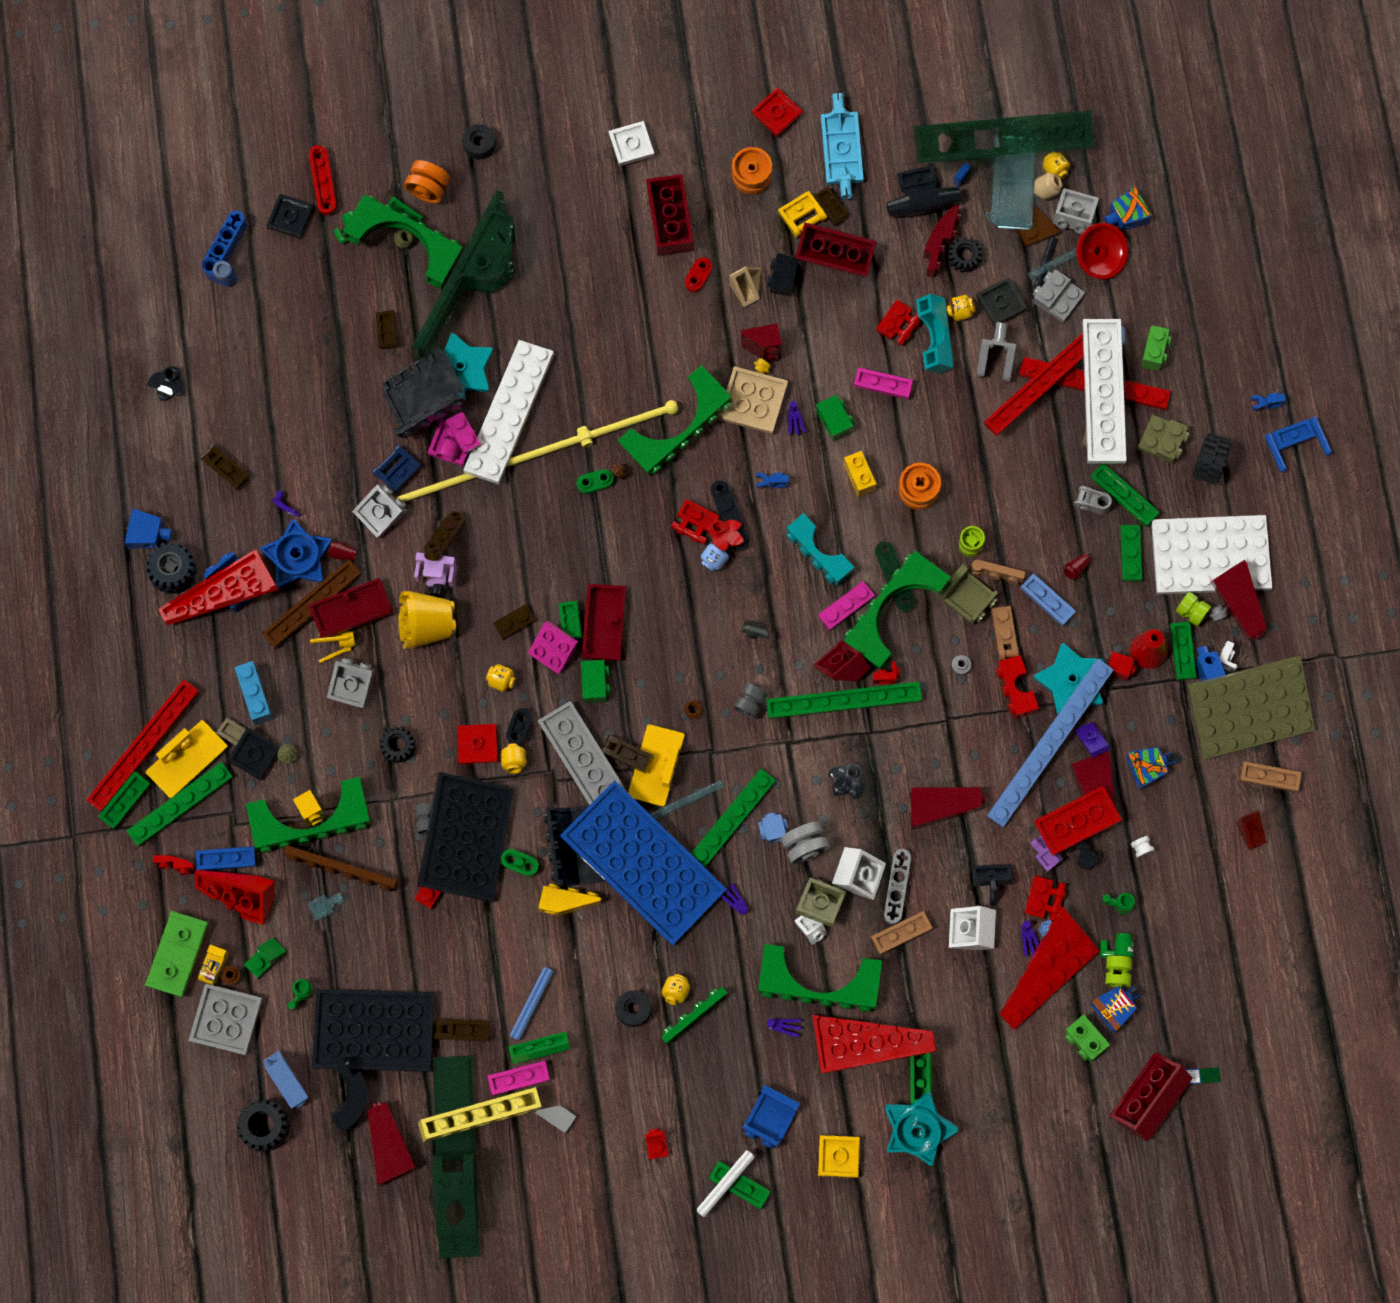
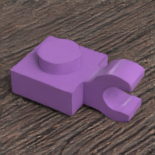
[1031,835,1063,872]

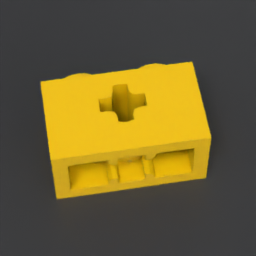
[843,451,876,498]
[293,790,326,827]

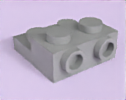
[1053,188,1099,234]
[1033,269,1085,323]
[352,484,408,538]
[327,657,376,708]

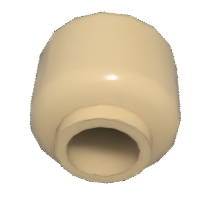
[1033,172,1062,200]

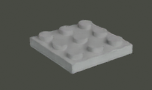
[188,984,263,1056]

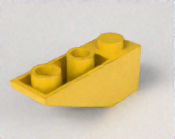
[538,884,602,916]

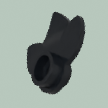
[147,366,185,401]
[828,763,864,799]

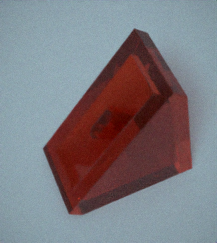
[1236,810,1267,850]

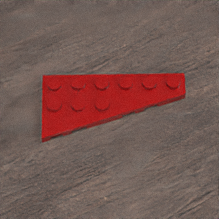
[158,549,278,625]
[999,906,1099,1030]
[812,1015,937,1074]

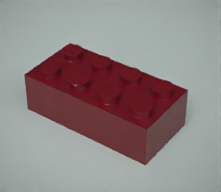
[646,174,694,256]

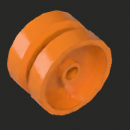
[732,147,772,195]
[403,160,451,204]
[898,462,941,510]

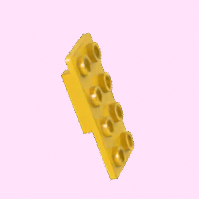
[146,720,228,799]
[628,724,684,807]

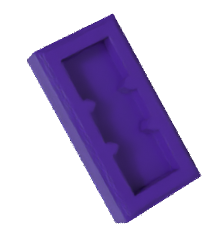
[1075,722,1110,758]

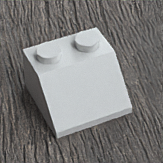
[832,847,886,900]
[949,906,996,950]

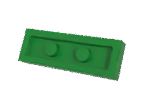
[1120,525,1142,582]
[1170,622,1196,681]
[98,771,150,829]
[508,1031,570,1064]
[709,1161,771,1210]

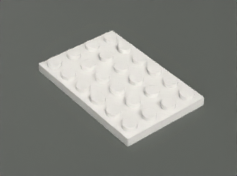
[1151,515,1272,595]

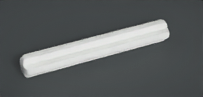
[697,1150,754,1217]

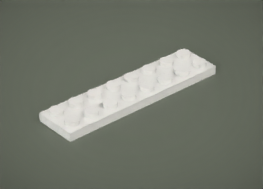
[1082,319,1126,464]
[463,340,554,484]

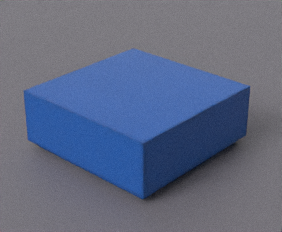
[953,162,971,187]

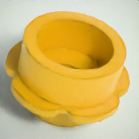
[754,358,771,374]

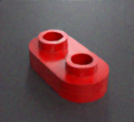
[685,257,712,293]

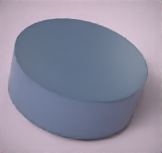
[213,261,232,281]

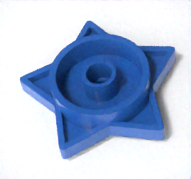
[260,519,332,589]

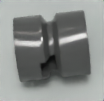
[733,683,767,719]
[415,803,432,835]

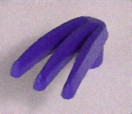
[788,401,806,435]
[273,490,301,517]
[720,884,748,915]
[1021,921,1039,956]
[767,1019,801,1037]

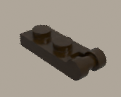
[199,443,250,490]
[601,735,655,774]
[433,1019,490,1042]

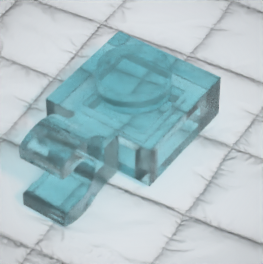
[307,893,344,921]

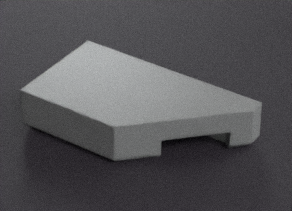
[535,1105,577,1134]

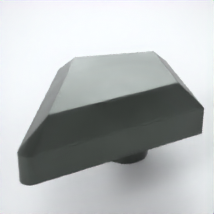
[742,620,769,640]

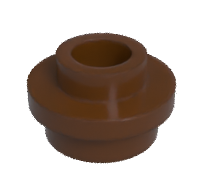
[610,462,627,479]
[684,700,703,719]
[220,966,241,985]

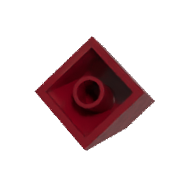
[741,323,782,361]

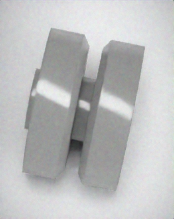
[780,821,830,864]

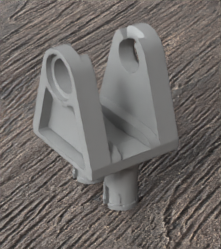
[976,322,1016,382]

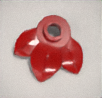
[709,520,744,551]

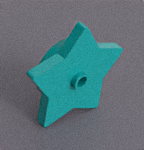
[444,333,493,392]
[1034,643,1105,715]
[885,1092,958,1166]

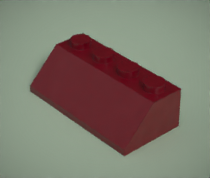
[795,222,877,277]
[1109,1052,1193,1142]

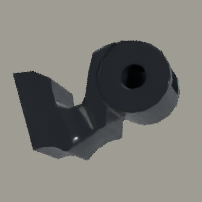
[1064,840,1098,870]

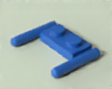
[1264,417,1332,472]

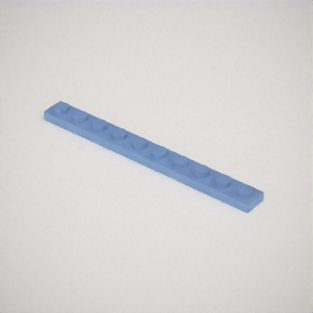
[987,659,1114,827]

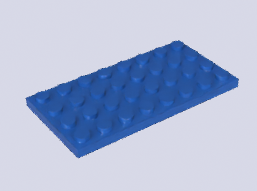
[560,780,727,946]

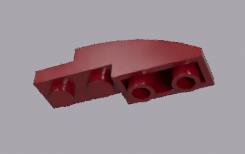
[923,205,962,278]

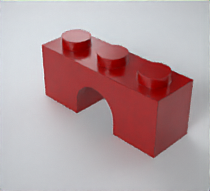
[995,655,1039,720]

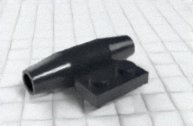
[886,165,962,217]

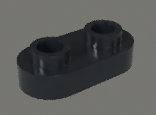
[506,708,532,746]

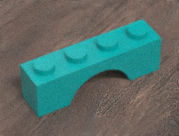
[916,294,954,374]
[786,513,855,587]

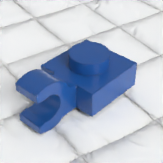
[1250,392,1286,411]
[756,472,789,488]

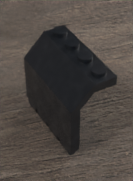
[381,348,467,438]
[543,805,606,886]

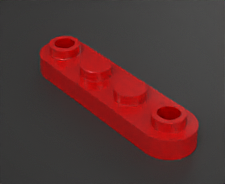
[309,145,337,215]

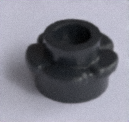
[428,583,447,599]

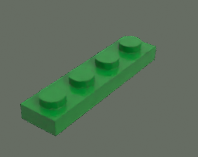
[1090,464,1160,527]
[661,987,728,1045]

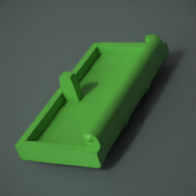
[145,911,209,998]

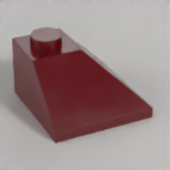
[813,641,871,681]

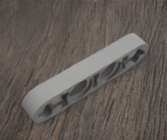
[884,849,911,925]

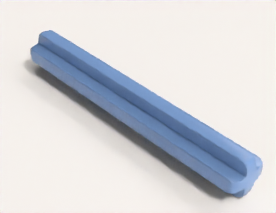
[510,967,553,1041]

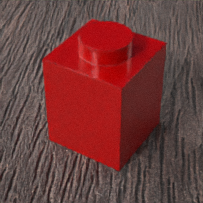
[1108,651,1136,681]

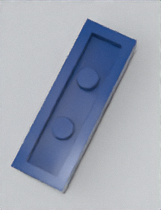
[196,846,256,871]

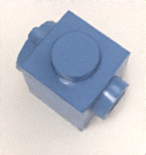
[758,813,788,844]

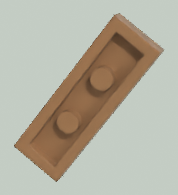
[1240,761,1301,792]
[871,911,933,955]

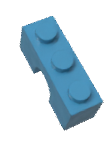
[234,661,273,725]

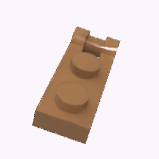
[971,560,1025,585]
[991,606,1019,660]

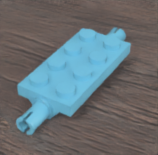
[821,93,864,199]

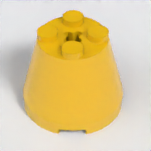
[398,591,456,649]

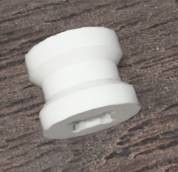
[1131,836,1155,858]

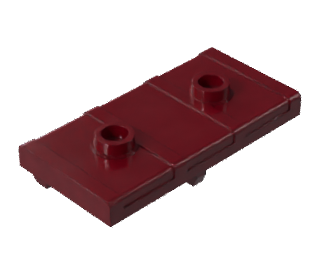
[308,578,394,638]
[582,584,626,661]

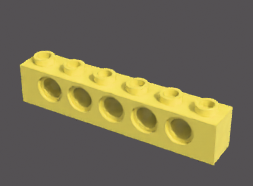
[418,1087,541,1142]

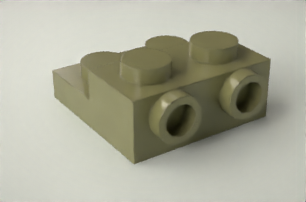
[1137,414,1190,464]
[795,877,846,927]

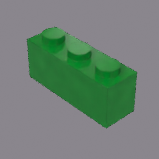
[910,1053,933,1104]

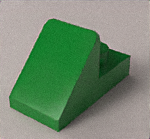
[244,938,287,979]

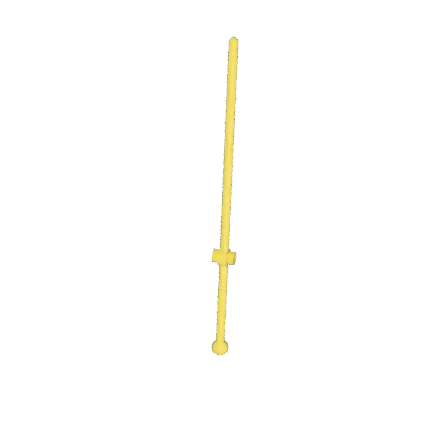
[396,400,679,502]

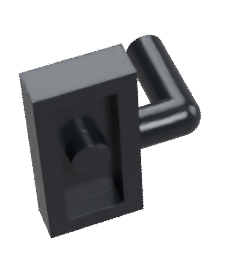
[971,864,1013,906]

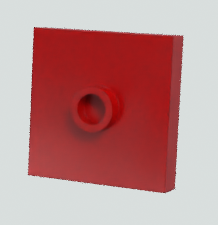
[751,87,803,137]
[457,724,498,765]

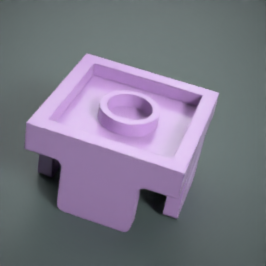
[414,552,458,588]

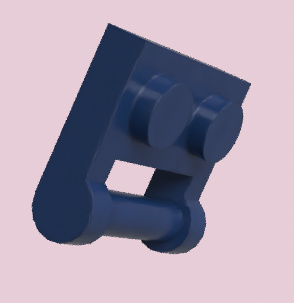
[371,444,421,494]

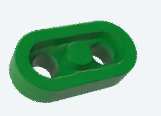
[576,469,614,495]
[501,849,539,877]

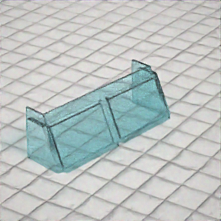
[985,120,1036,229]

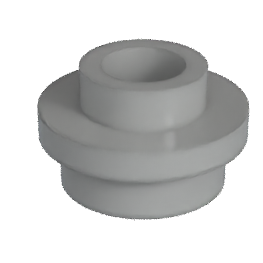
[1209,605,1228,621]
[952,655,971,674]

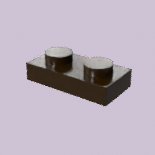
[493,604,536,640]

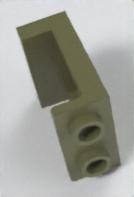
[938,564,998,625]

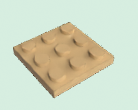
[718,366,788,434]

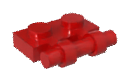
[876,299,921,346]
[671,499,719,545]
[1024,876,1066,922]

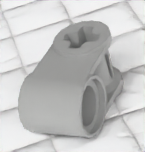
[1073,486,1112,515]

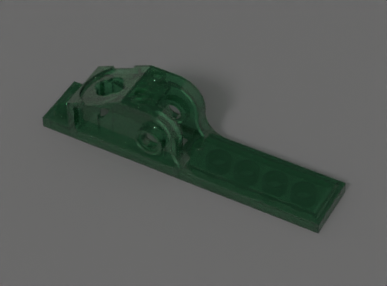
[913,110,1094,164]
[411,190,516,361]
[433,1056,480,1259]

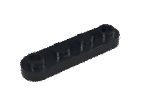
[711,480,749,551]

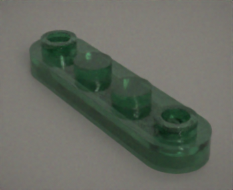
[875,541,915,613]

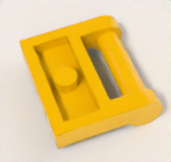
[778,191,827,238]

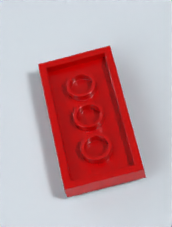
[1034,786,1122,856]

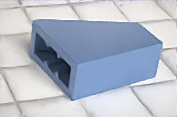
[263,1050,308,1109]

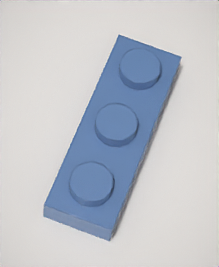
[1020,573,1076,627]

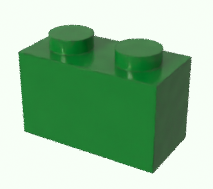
[816,395,855,442]
[581,660,610,703]

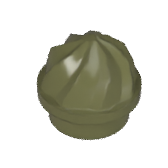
[394,230,413,248]
[278,744,297,763]

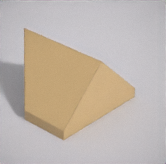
[729,266,762,307]

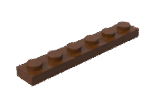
[262,559,362,649]
[283,845,399,892]

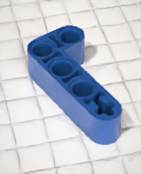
[201,211,247,287]

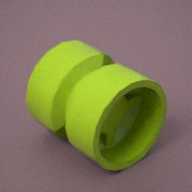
[959,526,985,557]
[1175,591,1212,627]
[1105,956,1132,988]

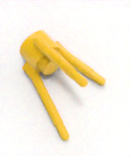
[310,631,355,663]

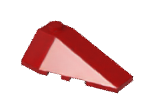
[195,870,275,925]

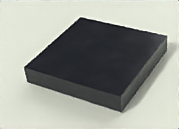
[266,194,314,239]
[227,728,280,780]

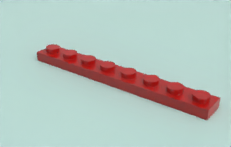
[984,333,1084,437]
[1019,357,1170,411]
[86,679,199,812]

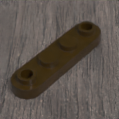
[424,511,465,561]

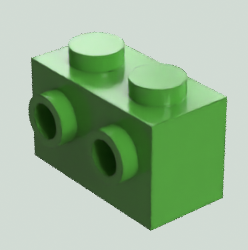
[1141,325,1171,371]
[1064,1014,1110,1062]

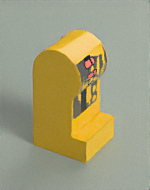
[198,945,229,985]

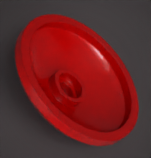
[1076,223,1128,279]

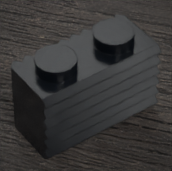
[767,253,799,297]

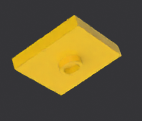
[818,1135,860,1178]

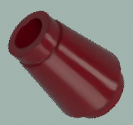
[328,541,357,561]
[1063,553,1091,580]

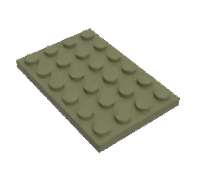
[1187,656,1315,760]

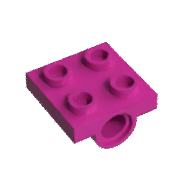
[427,419,477,467]
[528,621,578,674]

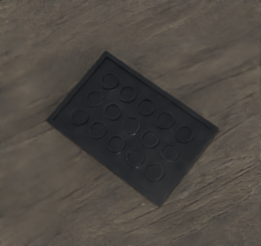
[417,772,514,903]
[312,989,435,1072]

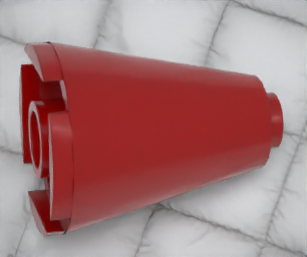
[1130,629,1169,669]

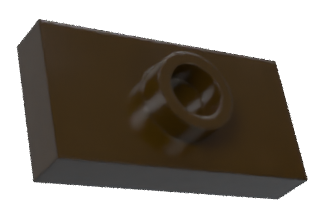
[813,186,849,226]
[376,310,398,349]

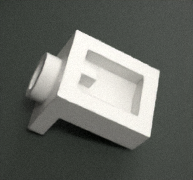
[1219,641,1237,673]
[794,916,827,945]

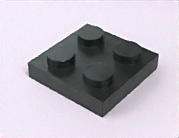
[976,277,1027,327]

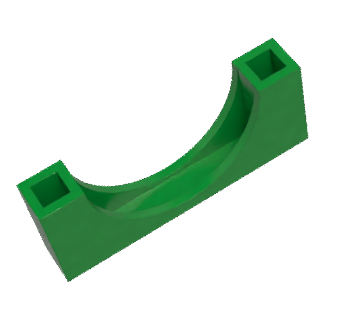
[342,195,462,290]
[618,365,733,477]
[844,551,953,670]
[246,777,372,853]
[758,944,882,1013]

